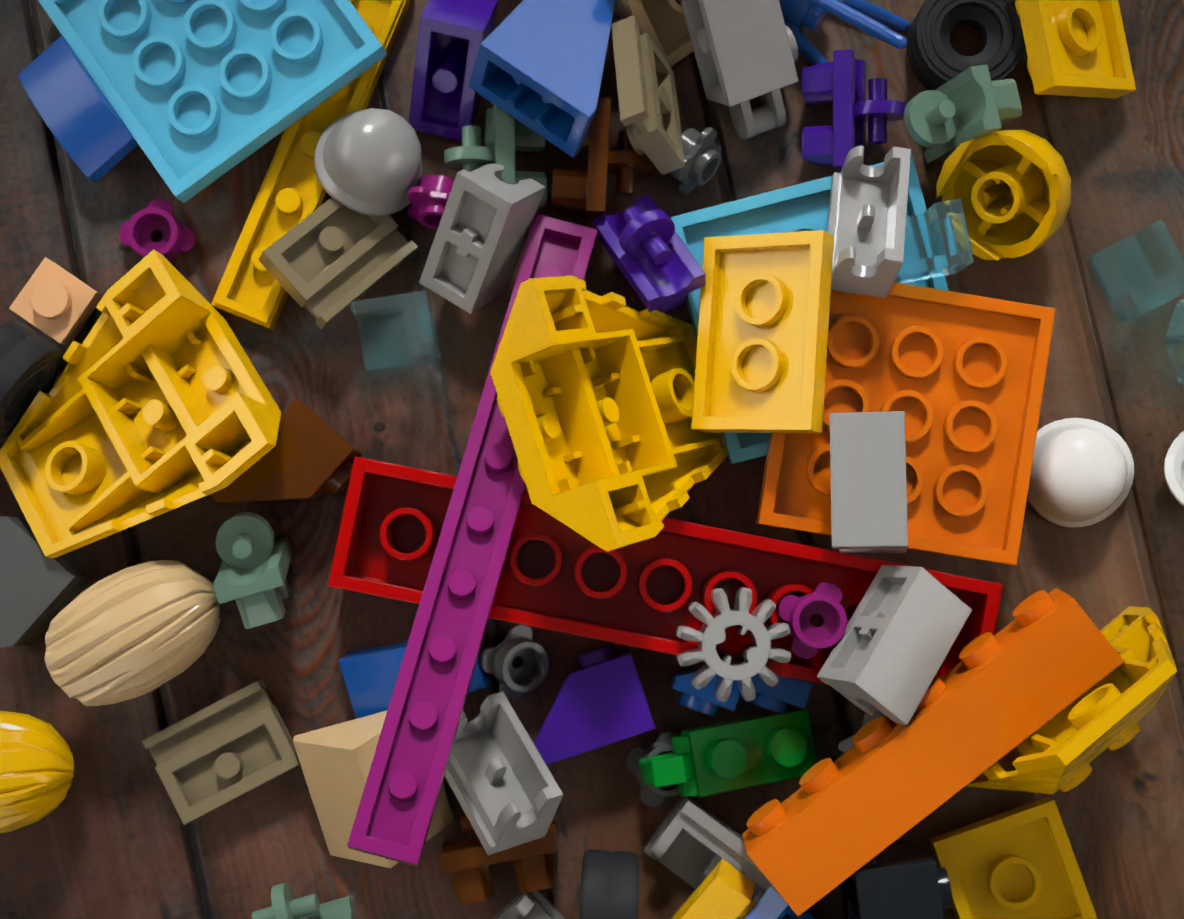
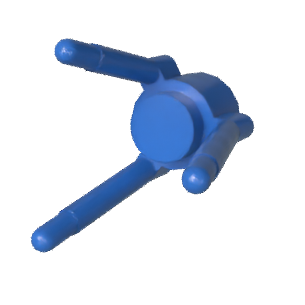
[779,0,911,66]

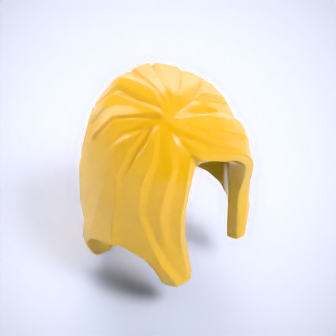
[0,711,74,833]

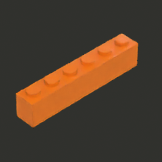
[742,588,1125,916]

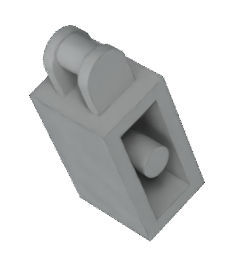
[681,0,798,140]

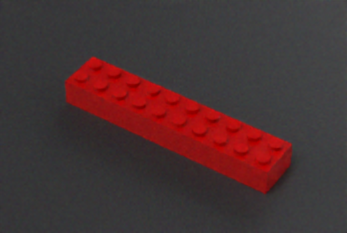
[328,456,1003,685]

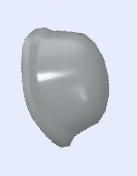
[314,108,423,216]

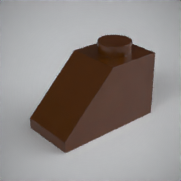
[210,398,362,506]

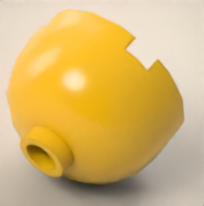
[936,130,1071,261]

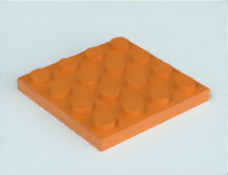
[756,282,1056,565]

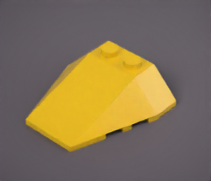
[0,249,281,559]
[490,275,728,552]
[966,606,1178,794]

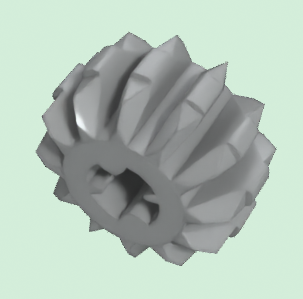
[676,587,791,702]

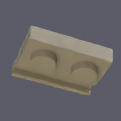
[611,15,685,175]
[259,198,418,330]
[142,679,300,825]

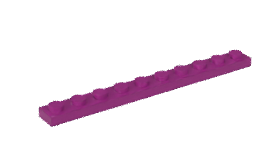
[347,214,598,867]

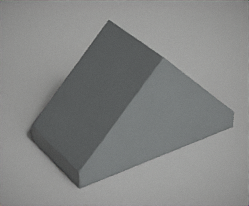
[0,516,93,648]

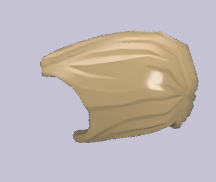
[44,560,220,706]

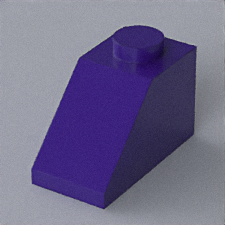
[408,0,499,141]
[533,644,656,765]

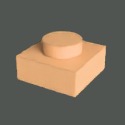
[9,257,103,347]

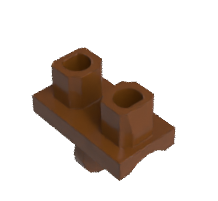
[551,97,654,224]
[437,814,558,905]

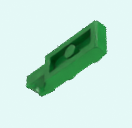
[639,708,816,797]

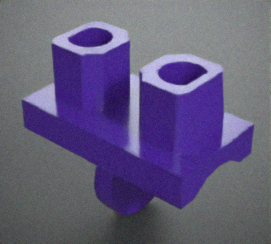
[802,49,906,171]
[592,194,706,314]

